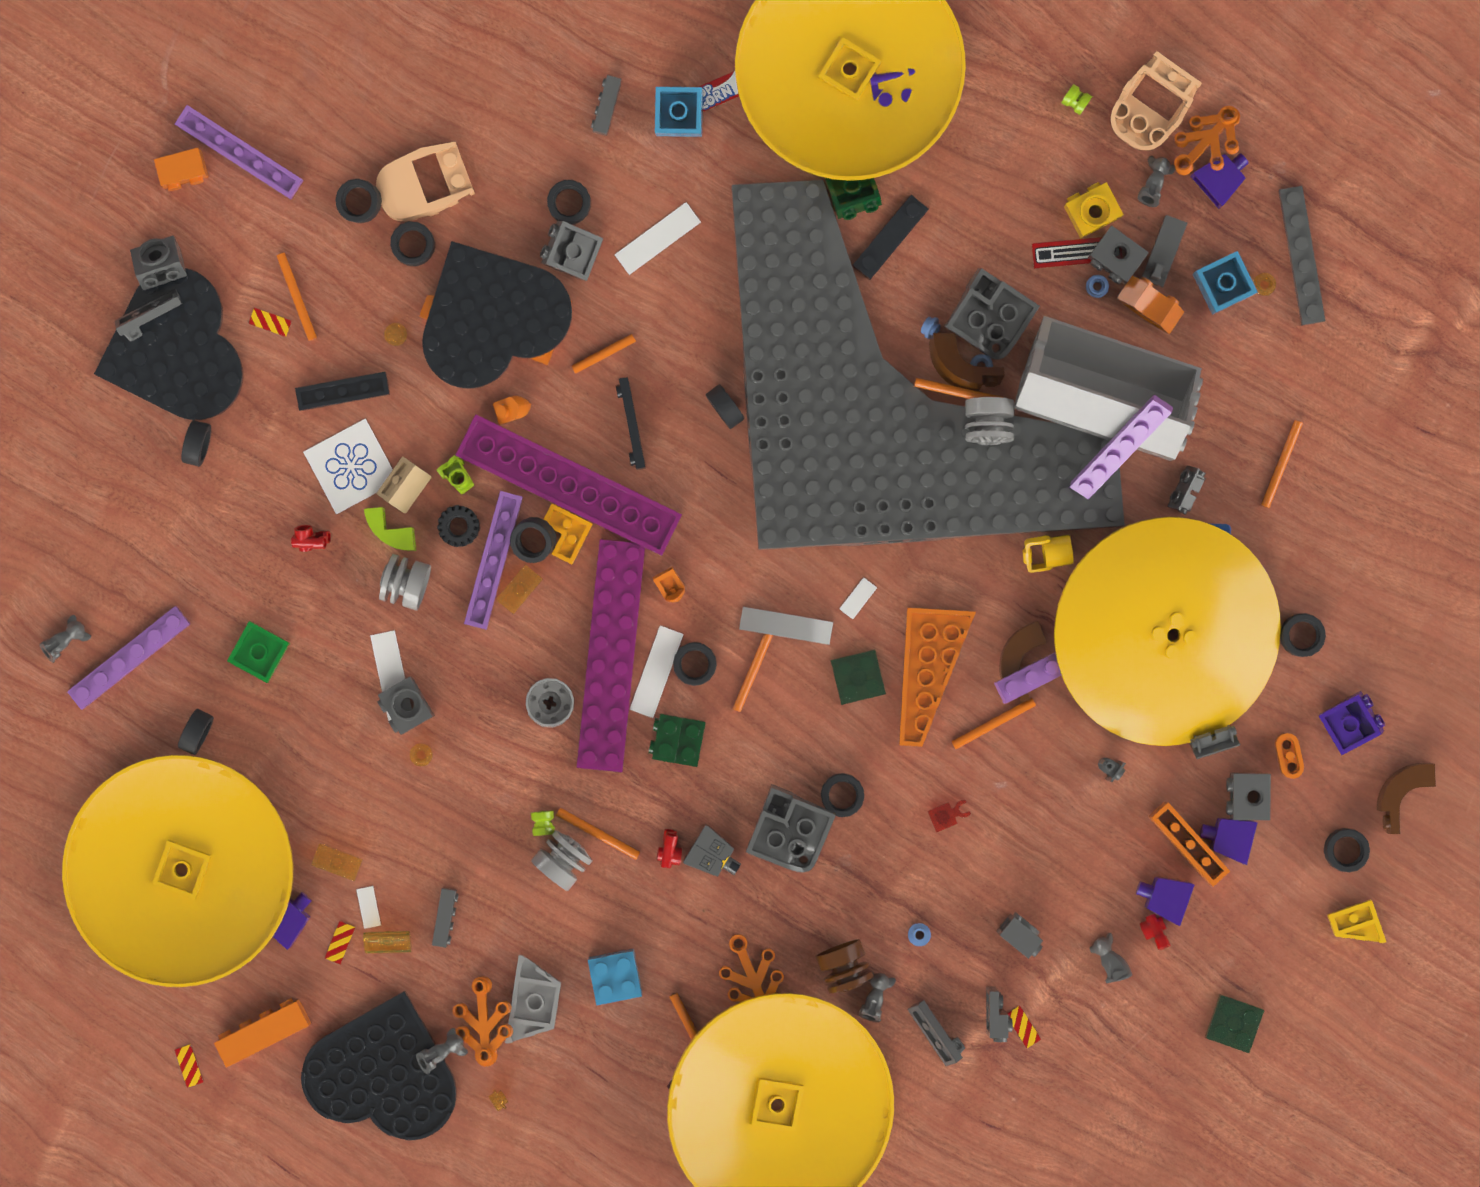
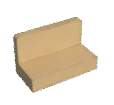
[376,456,431,513]

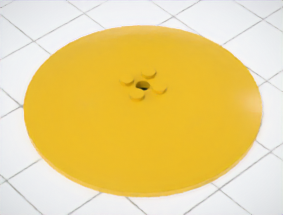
[735,0,966,181]
[1054,517,1281,746]
[62,755,293,987]
[667,993,894,1187]

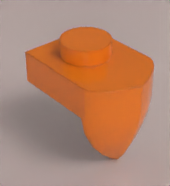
[493,396,532,425]
[653,566,685,603]

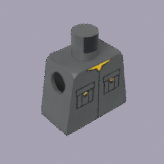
[683,824,741,877]

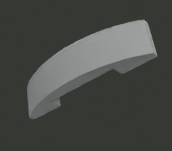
[739,607,833,645]

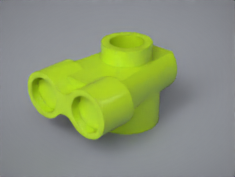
[437,455,474,494]

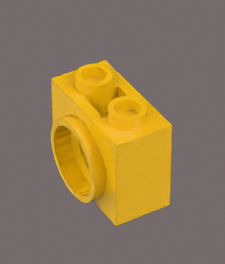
[1064,182,1124,239]

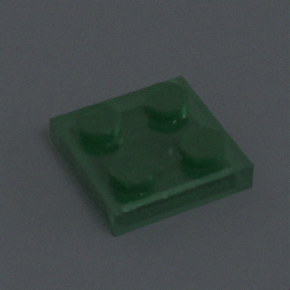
[830,650,886,705]
[1205,994,1264,1053]

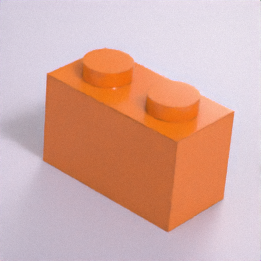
[154,148,209,191]

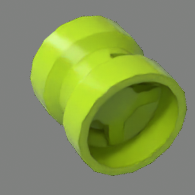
[1061,84,1093,115]
[531,811,555,836]

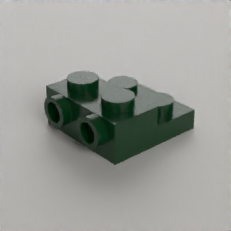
[824,177,882,220]
[648,714,706,767]

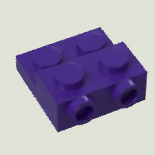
[1319,691,1385,755]

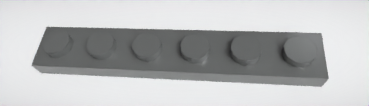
[1278,186,1325,326]

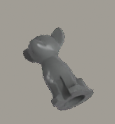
[1138,156,1175,207]
[39,615,91,663]
[1089,933,1133,983]
[859,970,896,1022]
[416,1028,468,1074]

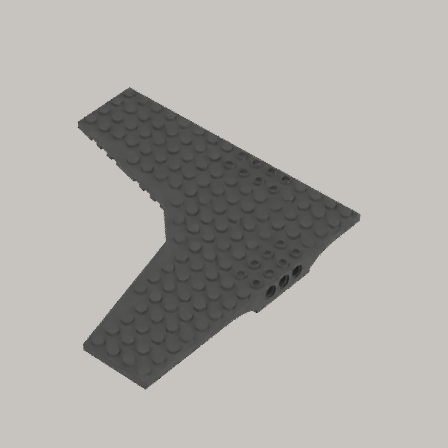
[731,180,1125,550]

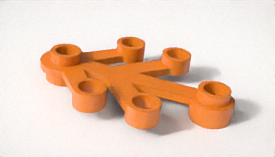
[1174,106,1240,175]
[719,934,784,1002]
[452,976,513,1067]

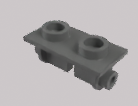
[1167,465,1206,515]
[1189,725,1240,759]
[1098,758,1126,782]

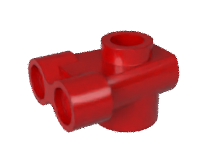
[291,525,331,552]
[657,829,682,868]
[1139,914,1171,951]

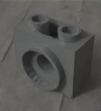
[1088,225,1149,285]
[130,235,187,290]
[377,676,435,735]
[1226,773,1271,820]
[996,912,1043,959]

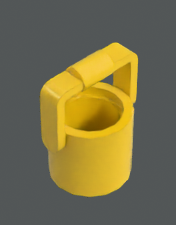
[1023,535,1074,573]

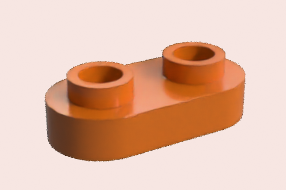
[1275,733,1304,779]

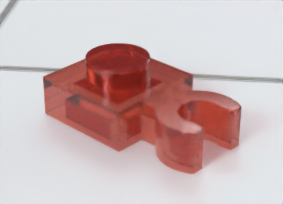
[927,800,971,833]

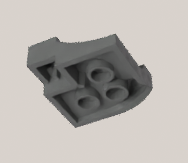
[945,268,1040,360]
[746,784,836,872]

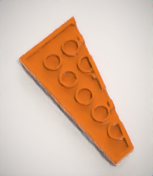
[899,608,976,747]

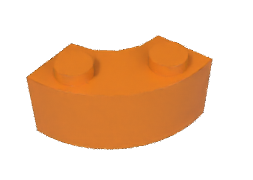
[1117,275,1184,335]

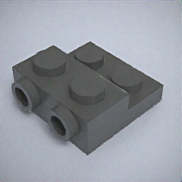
[540,221,603,281]
[986,987,1013,1042]

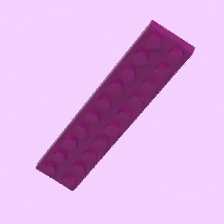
[455,414,682,556]
[577,539,645,772]

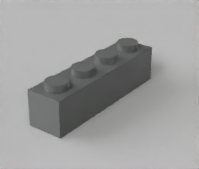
[591,75,622,136]
[432,888,459,948]

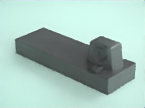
[1142,215,1187,288]
[115,289,182,342]
[907,1001,965,1066]

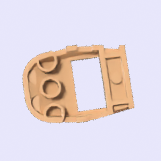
[1111,52,1202,151]
[376,142,475,222]

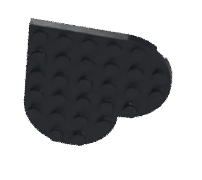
[422,241,572,389]
[94,268,243,420]
[301,991,457,1141]

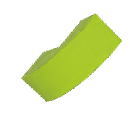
[364,507,416,551]

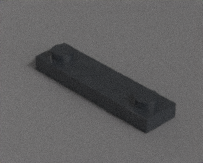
[853,195,929,280]
[295,372,390,411]
[616,377,646,470]

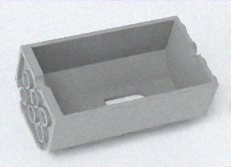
[1014,316,1203,461]

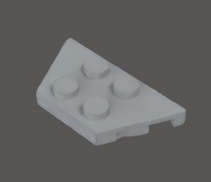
[505,954,561,1044]

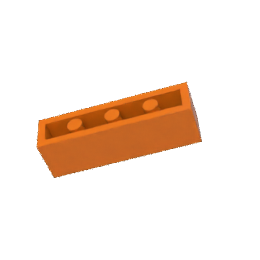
[1148,801,1230,887]
[214,998,311,1068]

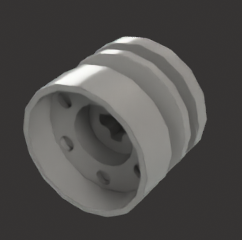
[965,397,1014,445]
[379,554,431,611]
[526,678,574,728]
[531,830,593,891]

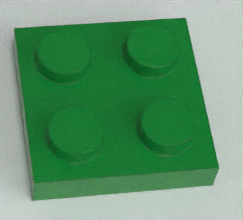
[227,621,290,683]

